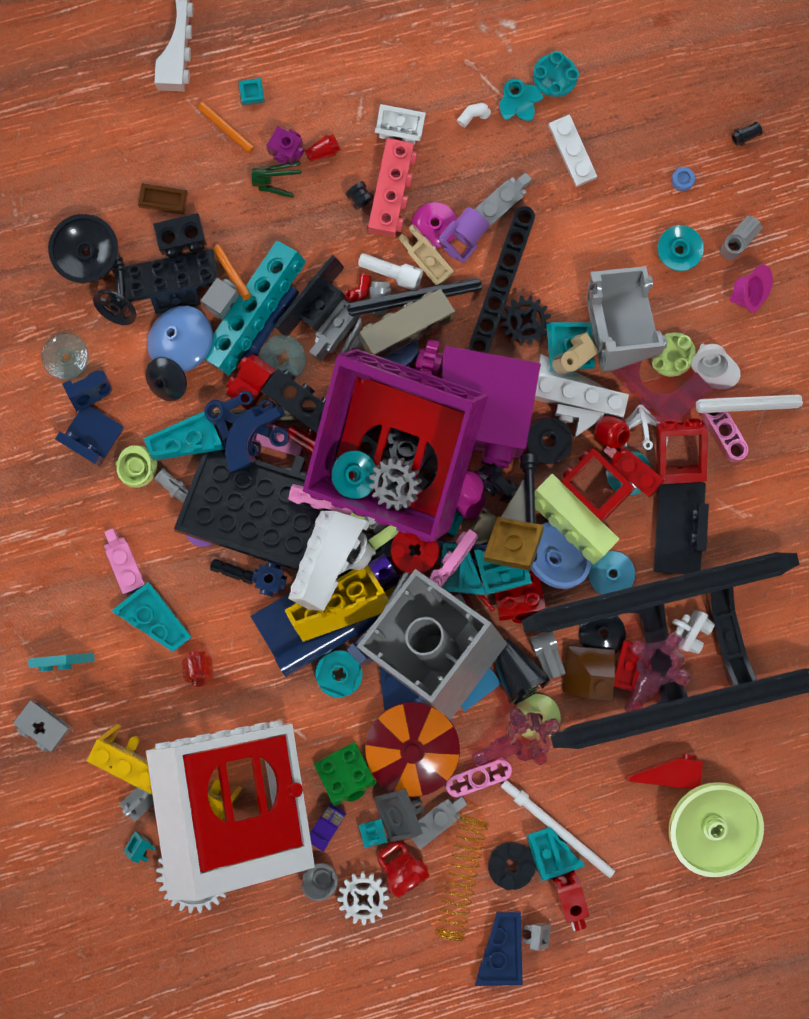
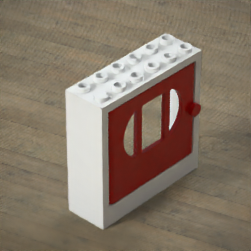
[146,720,315,900]

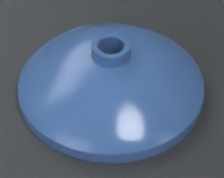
[147,306,213,372]
[531,523,591,589]

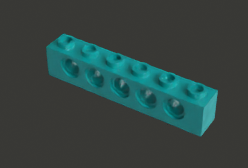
[204,241,306,376]

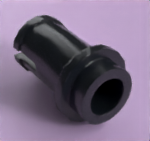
[731,121,763,146]

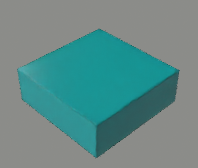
[238,78,265,106]

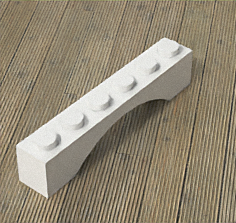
[154,0,194,92]

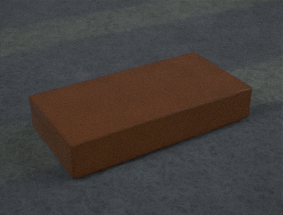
[138,183,188,214]

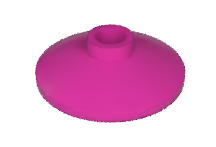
[412,202,457,248]

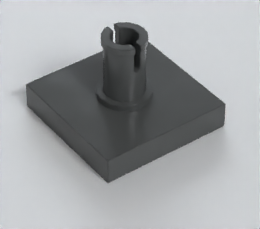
[373,788,425,842]

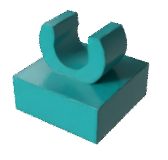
[358,818,387,848]
[123,831,155,863]

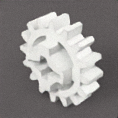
[337,871,389,925]

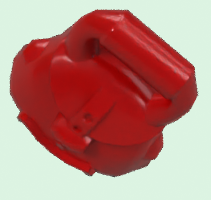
[378,841,429,898]

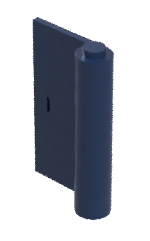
[250,578,381,677]

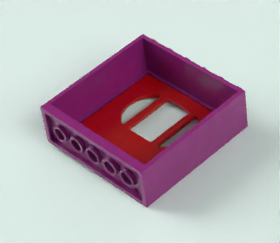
[303,349,488,542]

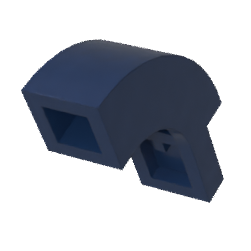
[225,405,286,472]

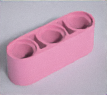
[700,412,748,462]

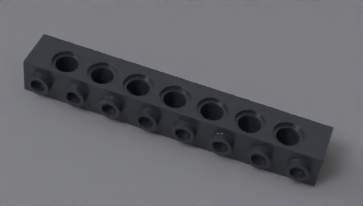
[261,369,429,491]

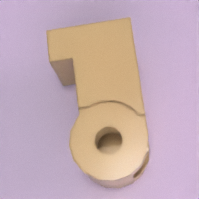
[552,332,599,374]

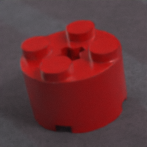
[391,532,439,574]

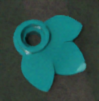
[499,79,543,121]

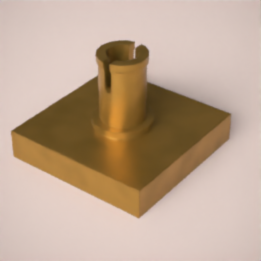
[483,517,544,571]

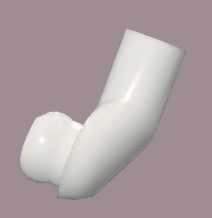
[456,103,491,128]

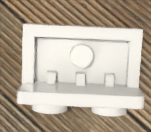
[375,104,426,145]

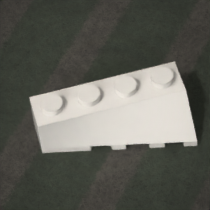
[535,354,629,419]
[288,511,370,611]

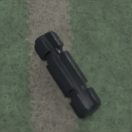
[210,559,254,584]

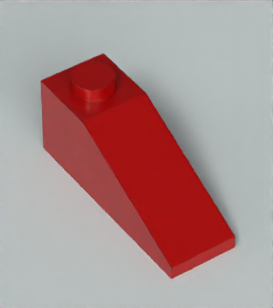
[626,753,703,789]

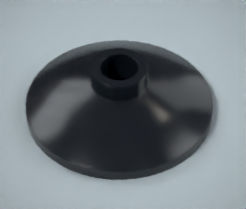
[145,357,187,401]
[579,616,626,653]

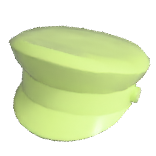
[115,445,157,488]

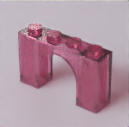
[610,330,713,423]

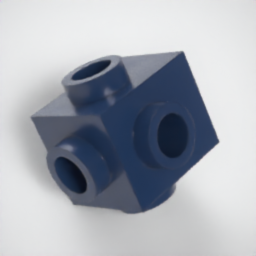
[252,562,288,597]

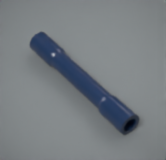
[239,286,299,363]

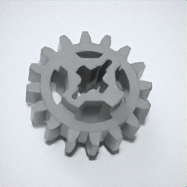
[369,457,422,510]

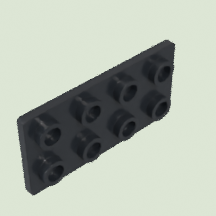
[124,249,218,314]
[653,482,709,574]

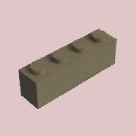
[359,289,455,358]

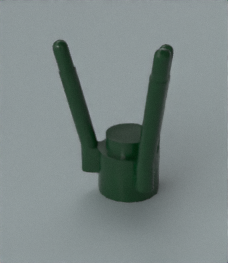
[252,161,302,198]

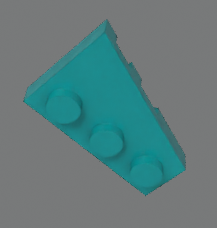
[111,582,192,652]

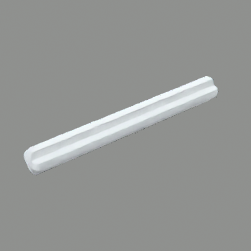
[695,395,803,413]

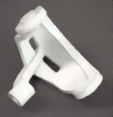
[619,405,668,450]

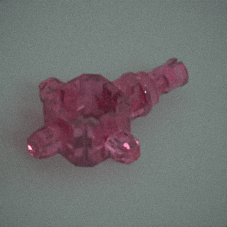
[624,632,692,712]
[472,708,561,767]

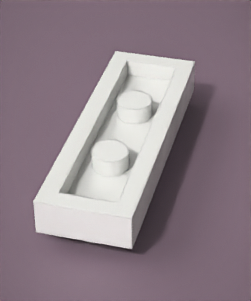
[548,114,597,188]

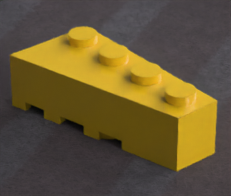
[285,565,389,642]

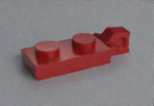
[604,447,665,498]

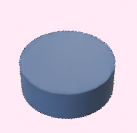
[671,167,695,192]

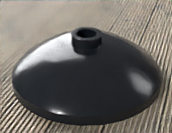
[48,214,119,284]

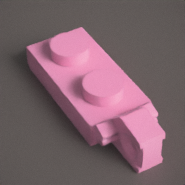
[288,484,353,515]
[104,529,145,594]
[429,529,479,588]

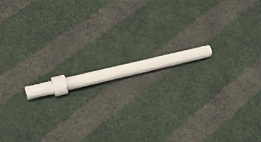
[500,780,615,878]

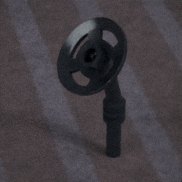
[93,252,137,325]

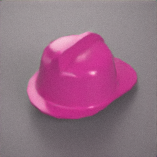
[729,264,773,313]
[456,469,485,519]

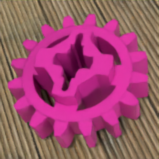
[416,339,443,377]

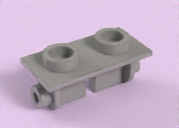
[119,787,154,822]

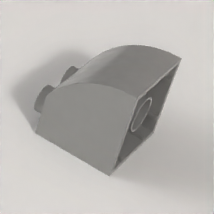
[357,569,507,720]

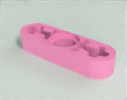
[446,759,512,797]

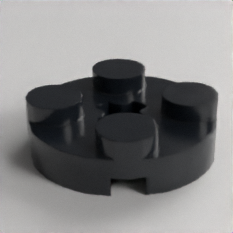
[526,418,572,465]
[474,464,518,504]
[488,841,535,890]

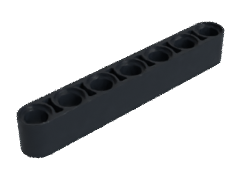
[468,206,535,353]

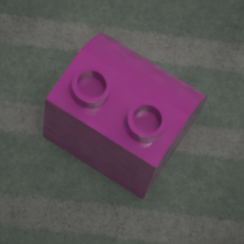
[440,346,541,468]

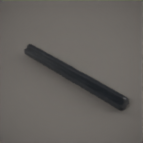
[347,278,482,316]

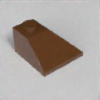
[563,645,615,701]

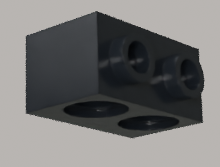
[153,213,207,257]

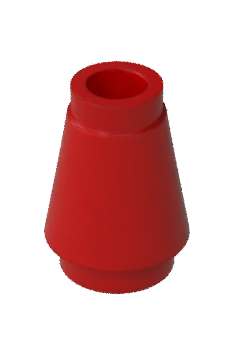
[305,134,341,162]

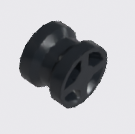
[345,181,374,210]

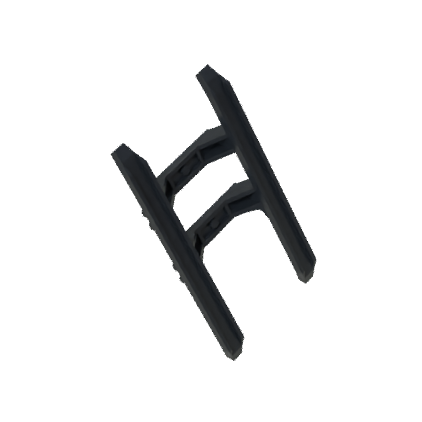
[522,552,809,749]

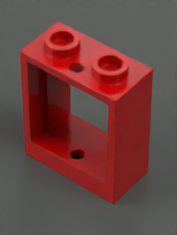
[656,418,708,484]
[561,448,636,522]

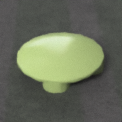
[651,332,696,377]

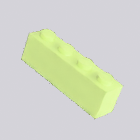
[535,474,619,565]

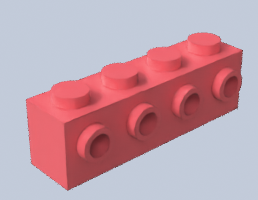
[368,138,417,238]

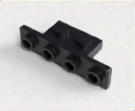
[274,255,345,338]

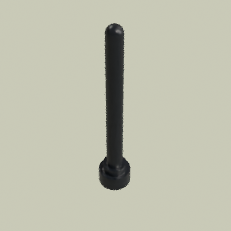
[519,454,538,562]

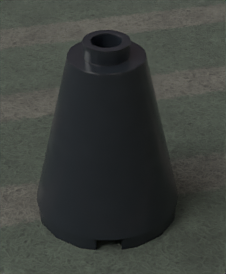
[494,637,551,705]

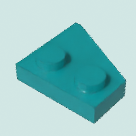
[441,543,485,595]
[28,652,95,672]
[526,827,585,881]

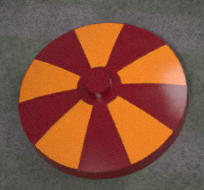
[365,701,460,797]

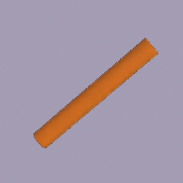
[197,102,255,153]
[213,244,251,300]

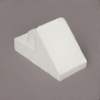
[554,404,604,438]

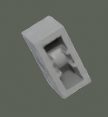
[201,278,239,321]
[13,700,73,752]

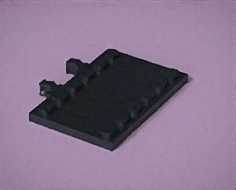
[174,441,332,571]

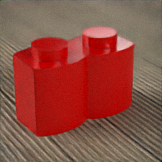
[226,354,276,410]

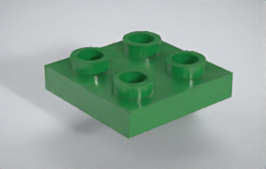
[314,742,377,806]

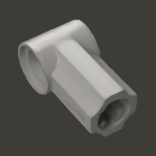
[720,215,763,261]
[529,631,565,679]

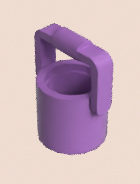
[439,207,490,262]

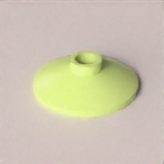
[514,694,561,741]

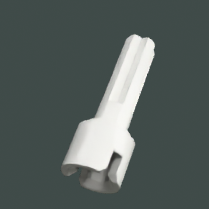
[358,253,423,291]

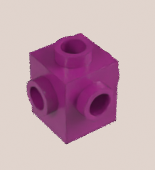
[267,126,305,166]

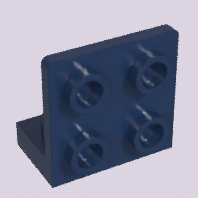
[55,406,124,467]

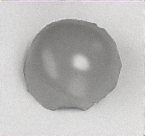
[301,863,338,902]

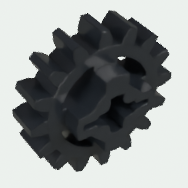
[501,296,551,347]

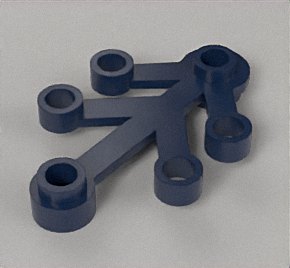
[204,391,290,457]

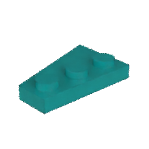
[144,411,224,461]

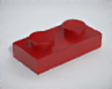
[614,640,647,692]

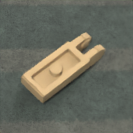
[398,224,456,286]

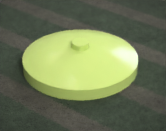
[668,782,764,877]

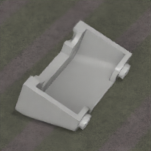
[586,266,667,372]

